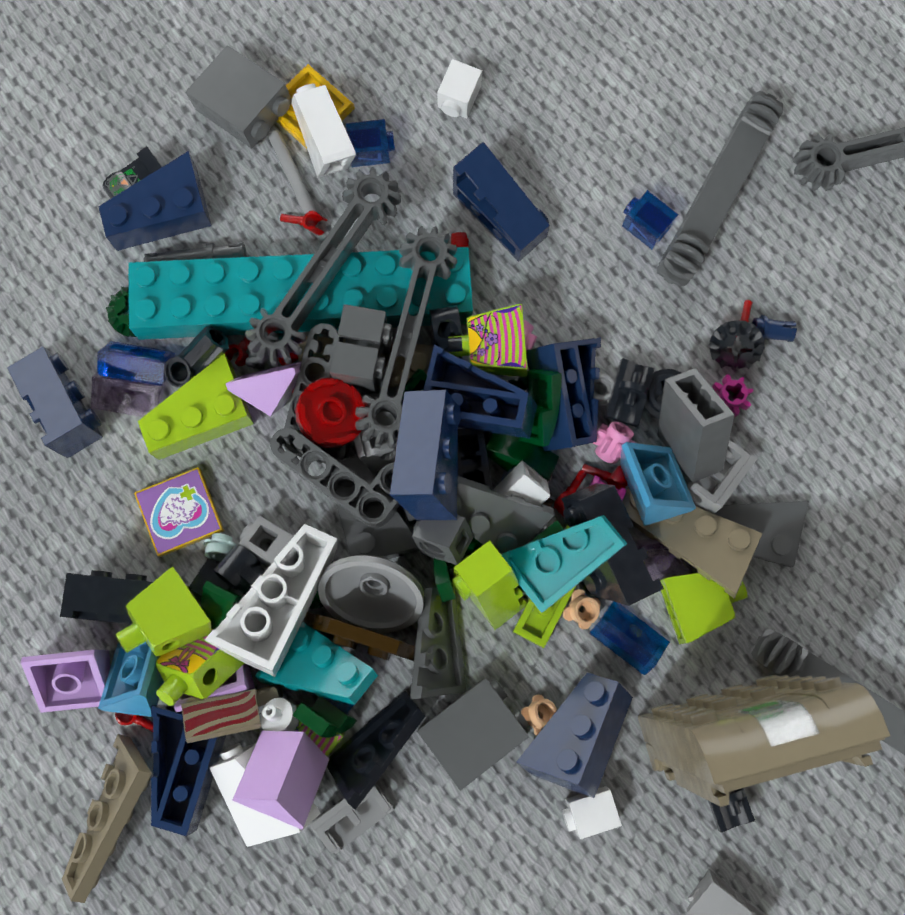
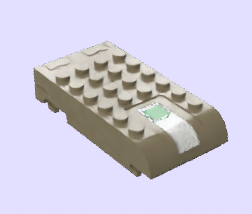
[638,675,890,807]

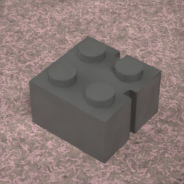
[330,304,394,395]

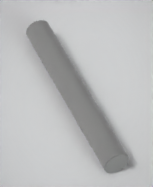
[268,130,318,215]

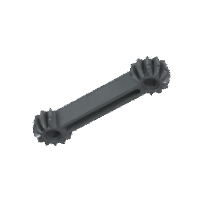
[657,90,783,287]
[793,127,905,191]
[245,166,401,367]
[355,226,457,449]
[751,629,905,755]

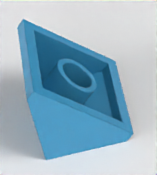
[620,442,696,526]
[98,642,164,717]

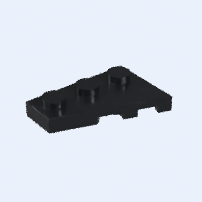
[327,691,426,810]

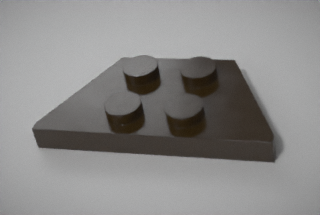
[303,612,415,661]

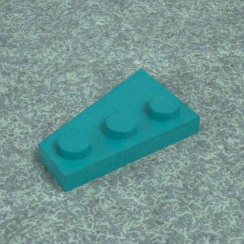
[501,515,627,613]
[255,622,378,705]

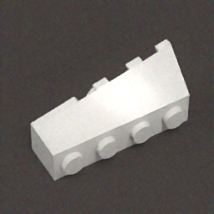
[205,524,338,677]

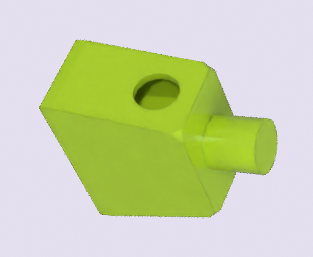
[115,567,212,656]
[660,573,748,644]

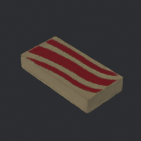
[181,689,261,743]

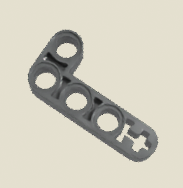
[283,323,350,464]
[270,428,400,528]

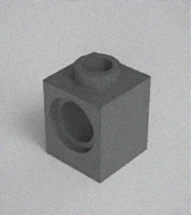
[412,515,474,565]

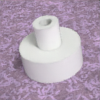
[260,698,299,731]

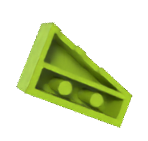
[138,354,254,460]
[453,540,527,630]

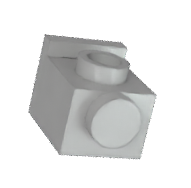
[239,515,294,568]

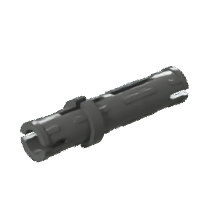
[144,242,247,262]

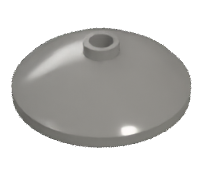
[318,555,424,633]

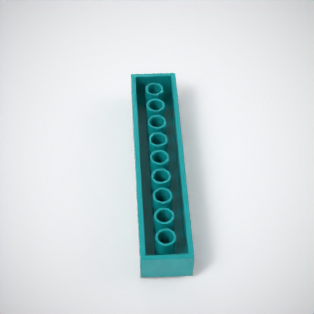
[128,247,473,340]

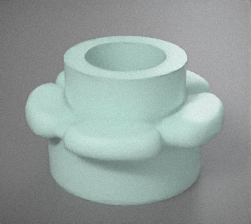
[203,533,236,561]

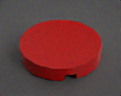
[295,378,365,448]

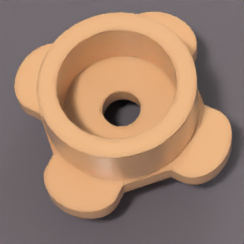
[562,589,601,629]
[521,694,557,736]

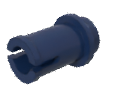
[751,315,797,342]

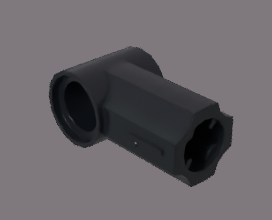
[164,326,229,387]
[213,543,265,595]

